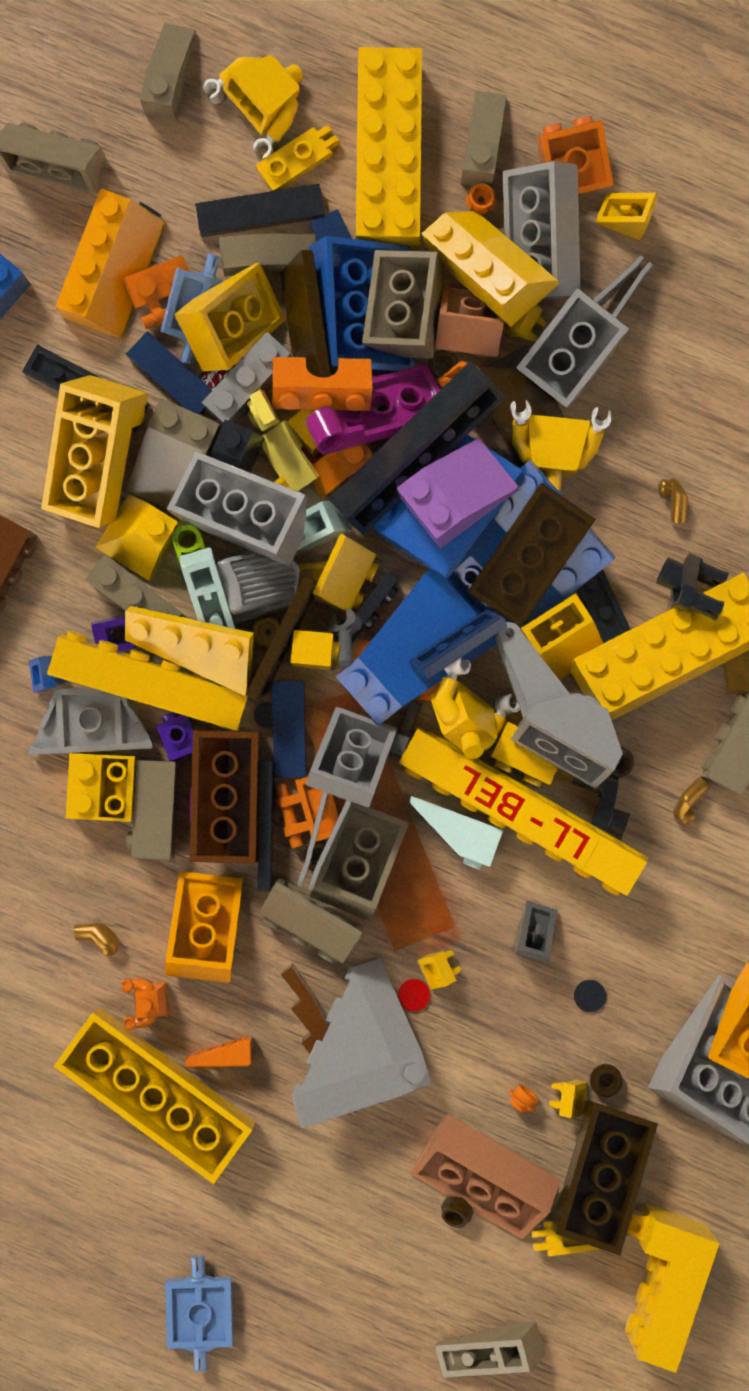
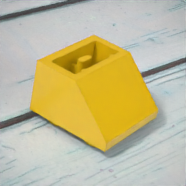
[520,593,603,680]
[66,753,136,822]

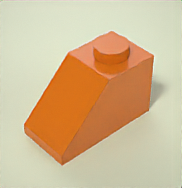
[311,444,373,500]

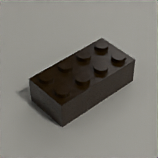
[551,1100,658,1256]

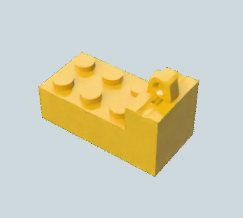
[41,375,148,528]
[625,1202,720,1373]

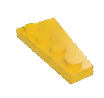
[125,606,254,696]

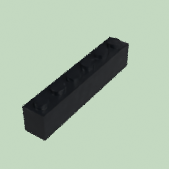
[329,361,505,536]

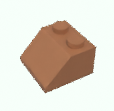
[435,284,504,358]

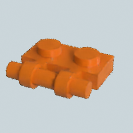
[123,255,190,330]
[274,777,339,848]

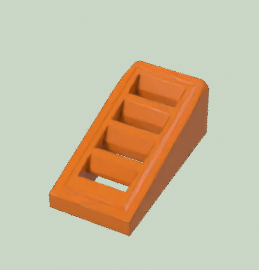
[185,1036,253,1068]

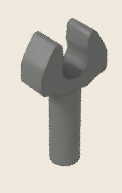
[328,608,362,667]
[389,700,422,760]

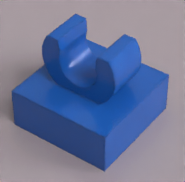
[29,656,67,693]

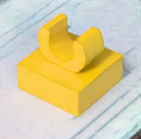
[502,305,546,341]
[417,951,461,990]
[549,1079,588,1118]

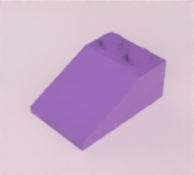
[397,438,519,549]

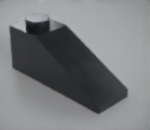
[211,419,265,473]

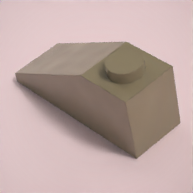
[140,23,196,122]
[460,90,507,187]
[435,1322,545,1378]

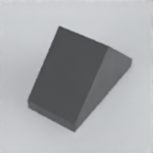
[512,901,558,963]

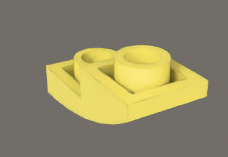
[247,390,280,431]
[262,420,319,492]

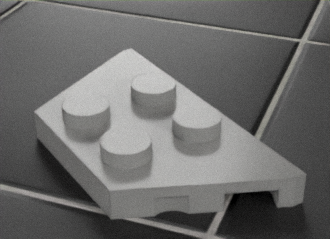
[28,687,154,755]

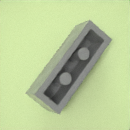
[202,332,291,426]

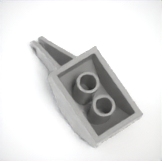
[517,255,653,408]
[495,622,623,789]
[297,707,397,891]

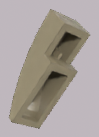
[218,233,316,277]

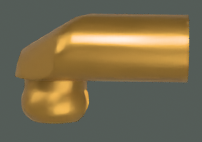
[658,478,688,523]
[673,778,709,826]
[74,923,119,956]

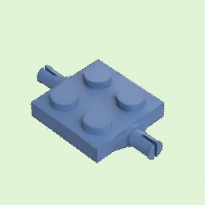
[160,253,223,365]
[165,1254,234,1372]

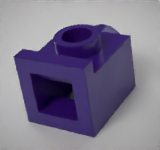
[91,616,137,651]
[156,712,196,762]

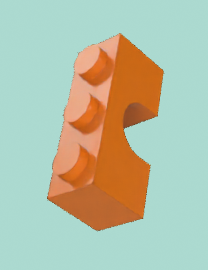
[272,357,373,411]

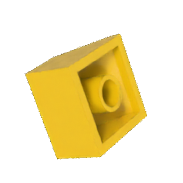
[313,534,379,614]

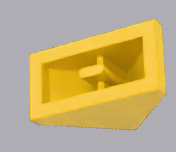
[595,192,659,240]

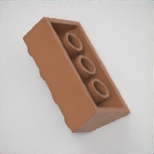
[410,1114,561,1239]

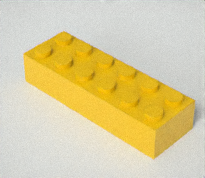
[356,47,422,249]
[570,572,749,720]
[53,1007,256,1184]

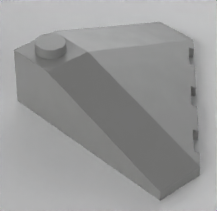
[291,958,431,1128]
[648,975,749,1148]

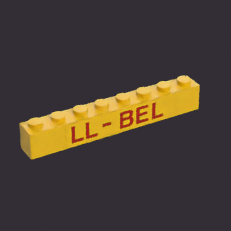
[399,727,648,896]

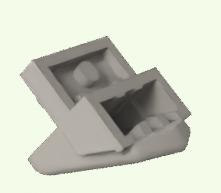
[216,550,301,626]

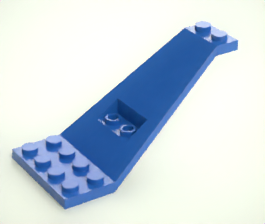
[336,459,616,725]

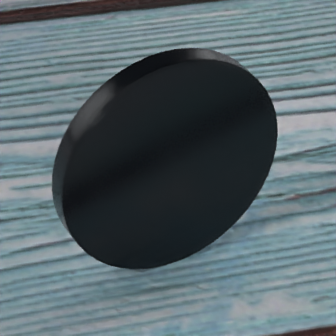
[574,979,606,1012]

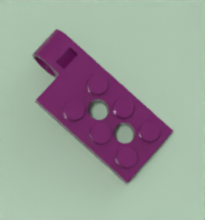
[306,363,441,454]

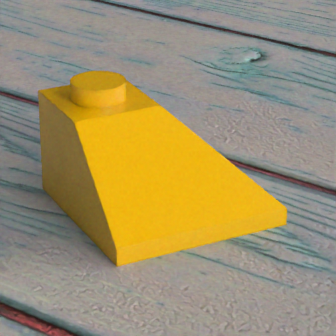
[95,494,181,581]

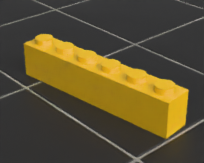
[47,630,248,731]

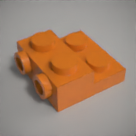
[536,115,614,194]

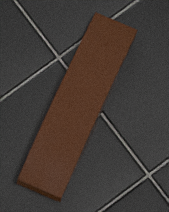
[281,963,330,1054]

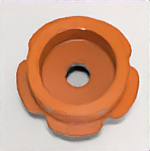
[466,183,497,215]
[509,1084,540,1114]

